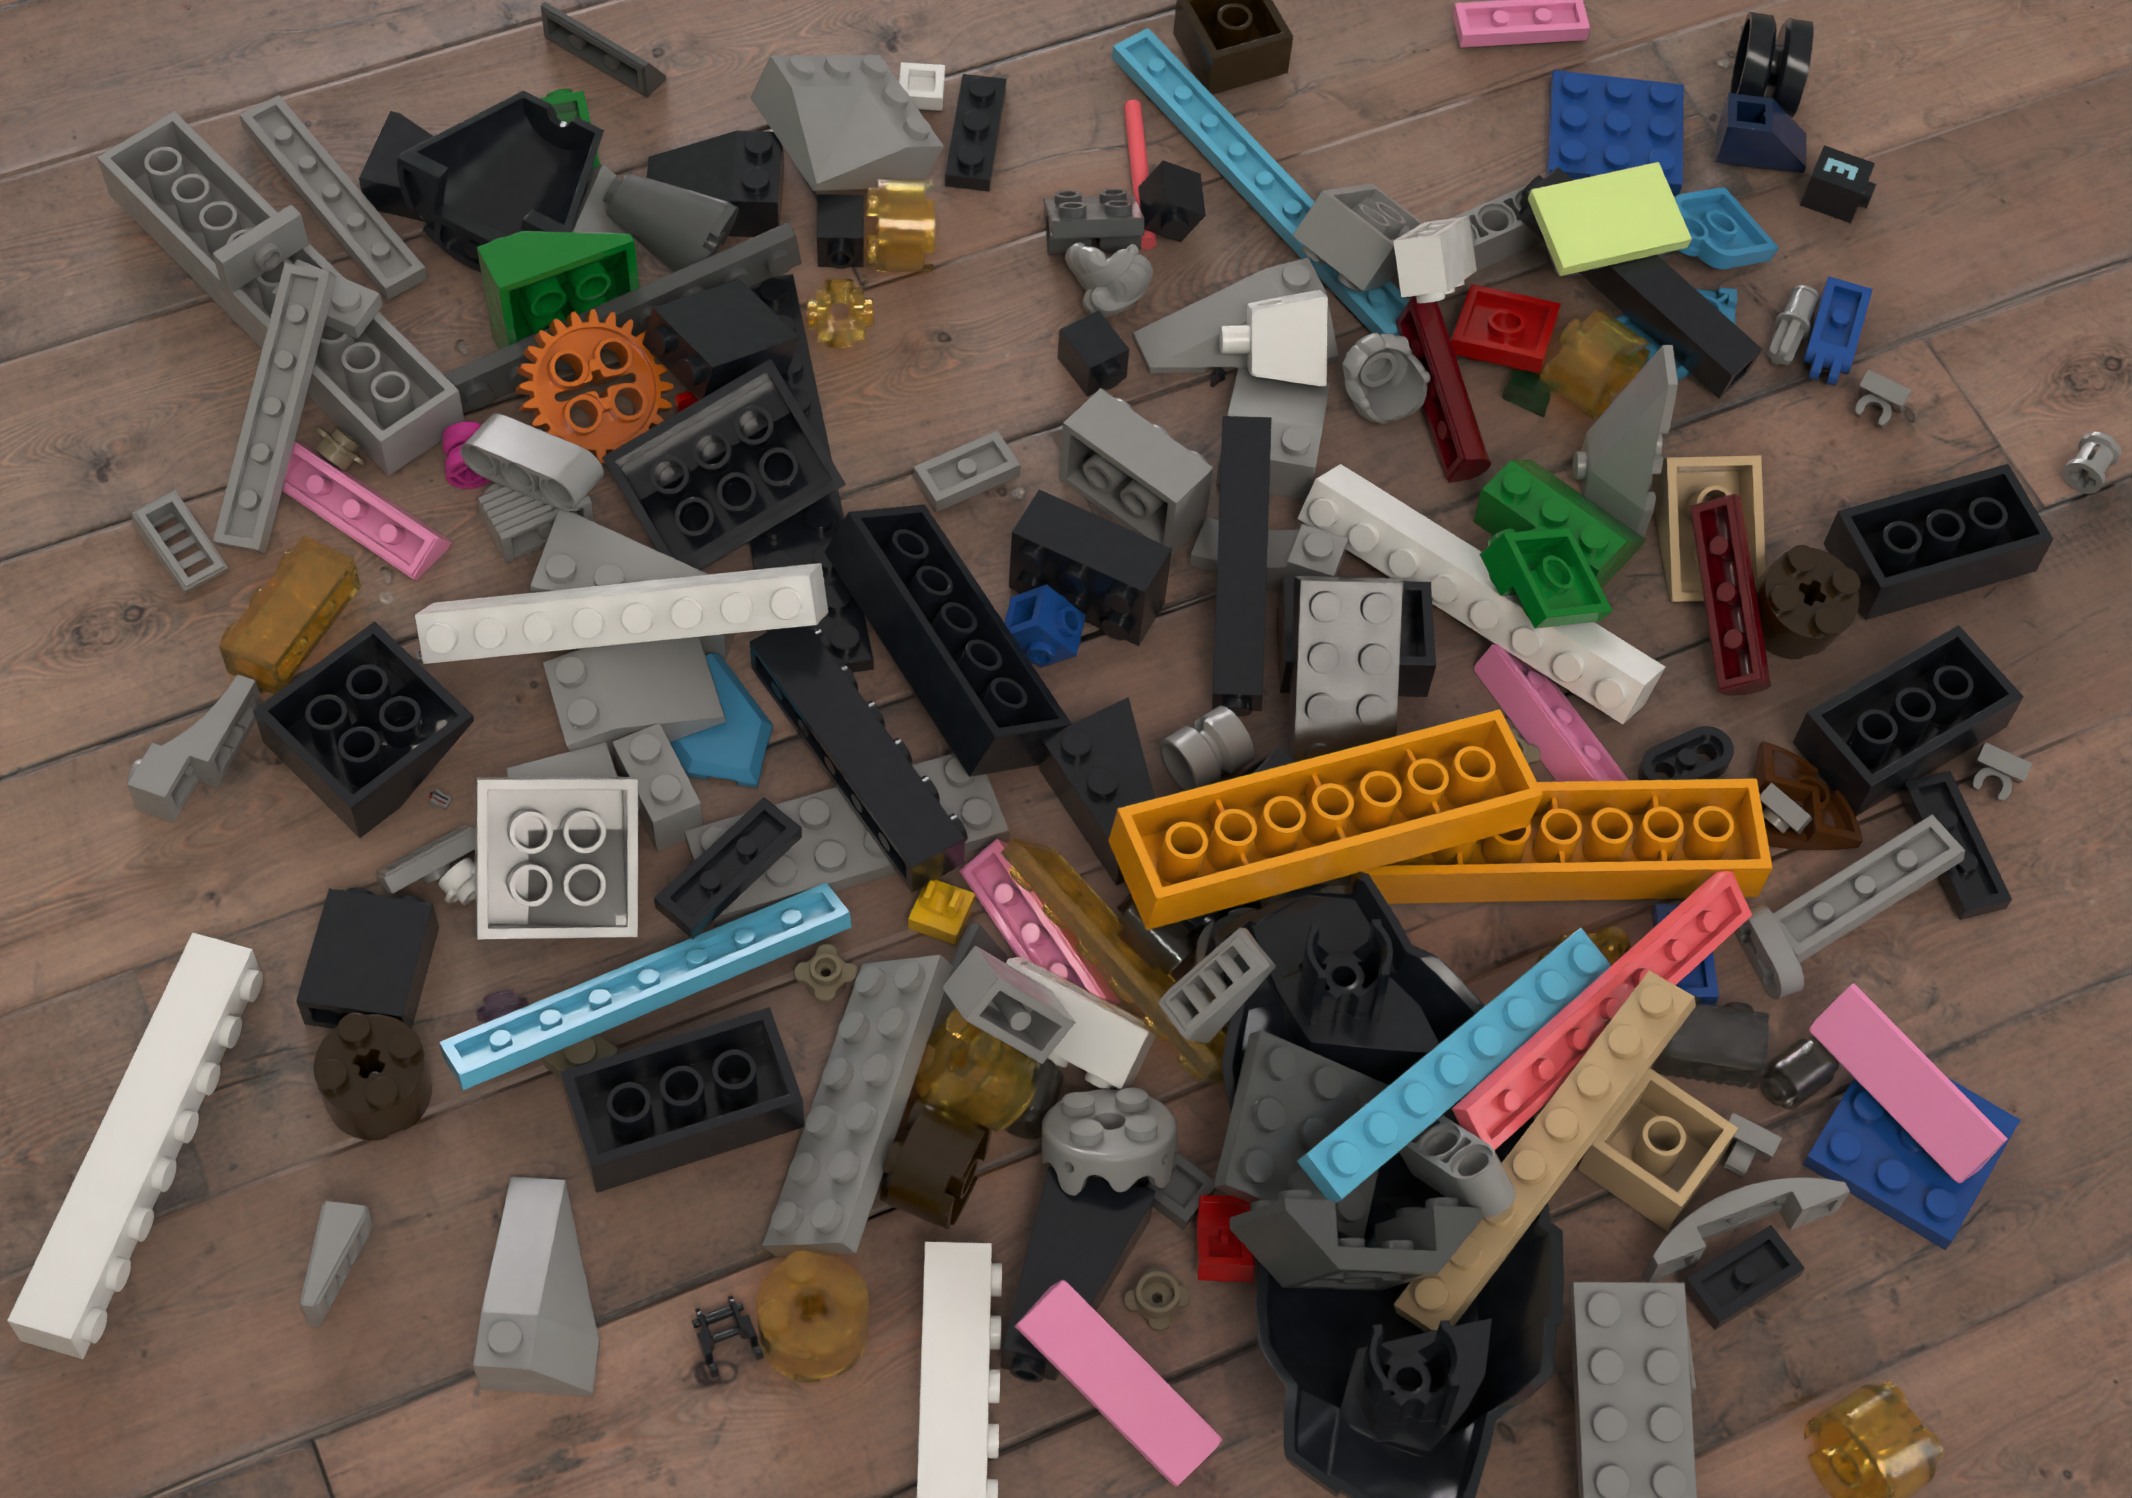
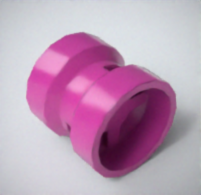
[441,421,491,489]

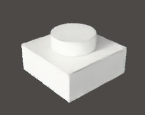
[899,62,945,111]

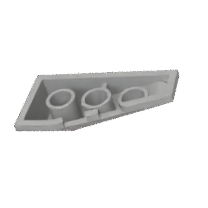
[1132,257,1339,373]

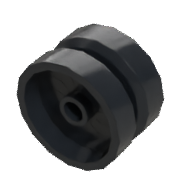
[1730,12,1814,118]

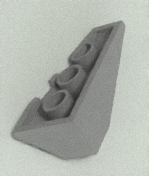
[1572,345,1678,538]
[473,1176,600,1397]

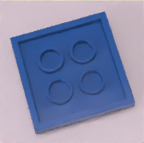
[1546,70,1684,196]
[1802,1077,2020,1250]

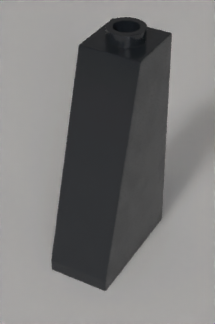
[1001,1166,1155,1382]

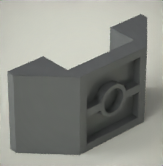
[1230,1190,1482,1291]

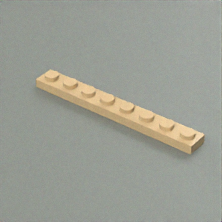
[1393,970,1696,1332]

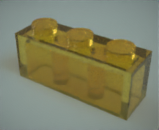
[219,536,361,695]

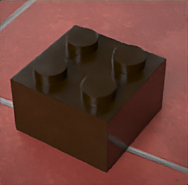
[1173,0,1293,95]

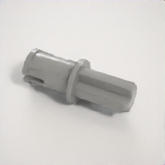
[1766,285,1820,366]

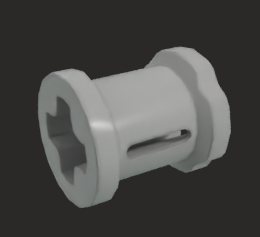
[2062,431,2121,494]

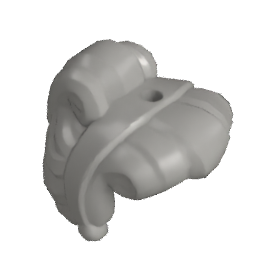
[1065,242,1153,318]
[1342,333,1431,424]

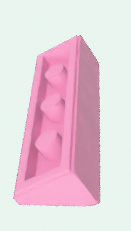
[282,441,452,580]
[1474,644,1628,782]
[959,839,1120,1005]
[1809,984,2008,1183]
[1015,1280,1223,1487]

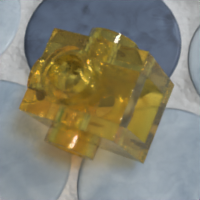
[807,279,874,348]

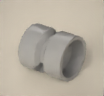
[1159,706,1255,791]

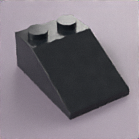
[647,130,784,237]

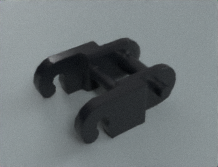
[692,1295,764,1378]

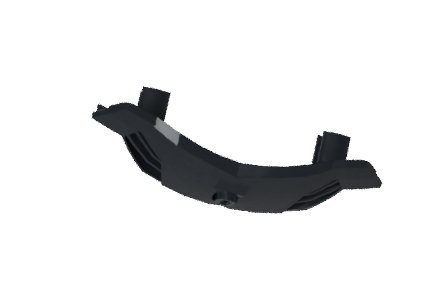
[1214,872,1564,1498]

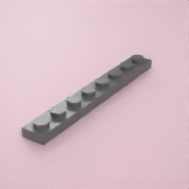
[443,222,802,414]

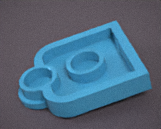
[1674,187,1779,269]

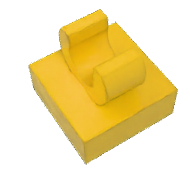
[908,880,975,945]

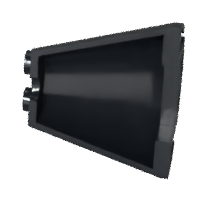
[397,91,604,273]

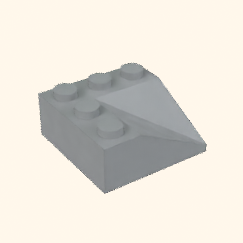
[751,54,944,191]
[475,777,638,940]

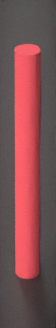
[1124,100,1157,250]

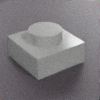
[1760,783,1812,834]

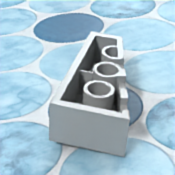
[530,509,735,660]

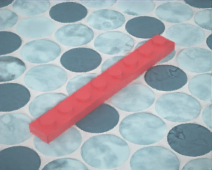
[1452,871,1752,1150]

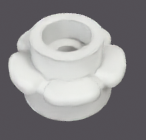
[438,858,475,905]

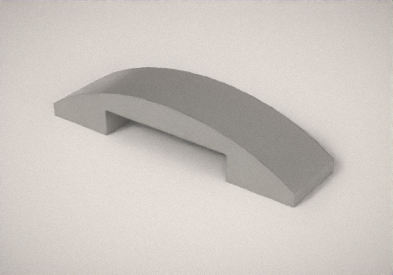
[1642,1177,1850,1283]

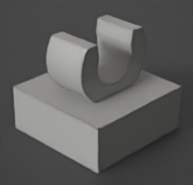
[1855,369,1911,428]
[1972,742,2033,802]
[1723,1113,1782,1177]

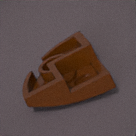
[1753,741,1863,850]

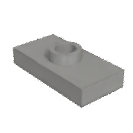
[212,205,309,294]
[374,824,475,894]

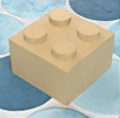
[1577,1068,1739,1232]

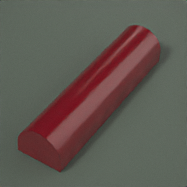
[1395,296,1491,483]
[1690,494,1771,696]

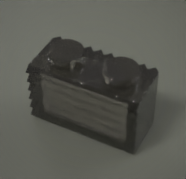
[1652,995,1769,1089]

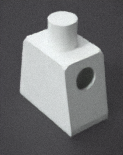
[1220,290,1328,386]

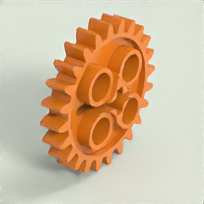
[515,309,674,465]

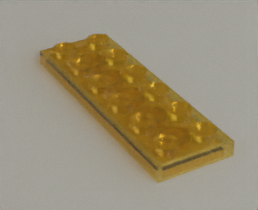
[1001,838,1226,1083]

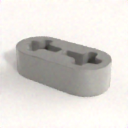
[1735,904,1804,999]

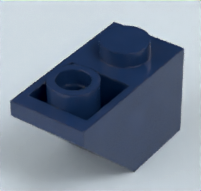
[1716,93,1806,173]

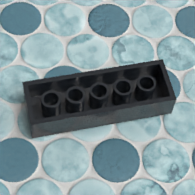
[824,504,1072,777]

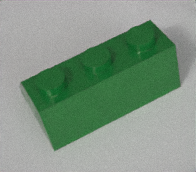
[1473,459,1645,588]

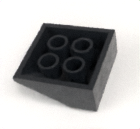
[253,621,474,838]

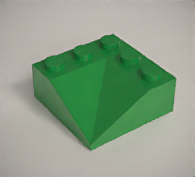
[477,231,639,349]

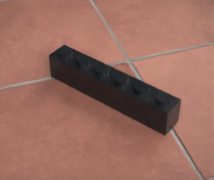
[750,626,968,893]

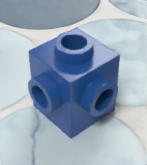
[1005,584,1086,668]

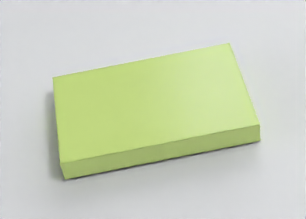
[1528,162,1692,276]

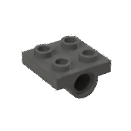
[1043,189,1144,255]

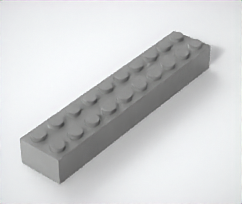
[97,111,465,476]

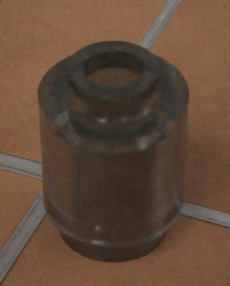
[1117,902,1195,975]
[1759,1037,1839,1110]
[999,1056,1064,1139]

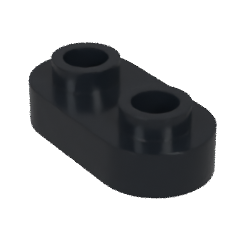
[1638,726,1734,780]

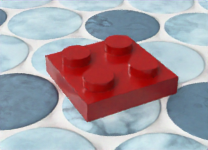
[1451,284,1561,374]

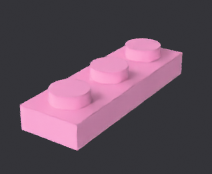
[1452,0,1590,47]

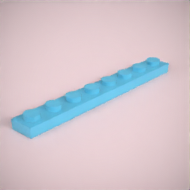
[439,882,852,1091]
[1297,928,1611,1204]

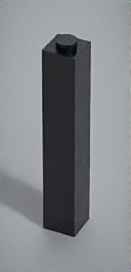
[1517,167,1762,398]
[1212,416,1272,717]

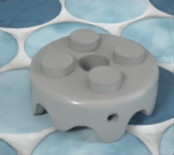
[1042,1087,1178,1196]

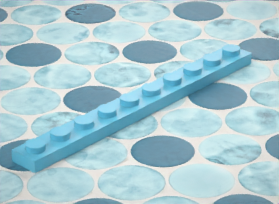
[1112,28,1409,336]

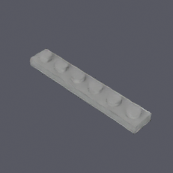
[240,95,428,300]
[213,263,336,555]

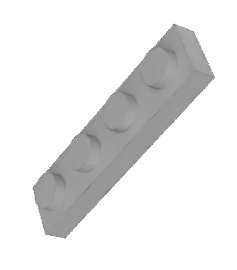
[1773,814,1965,963]

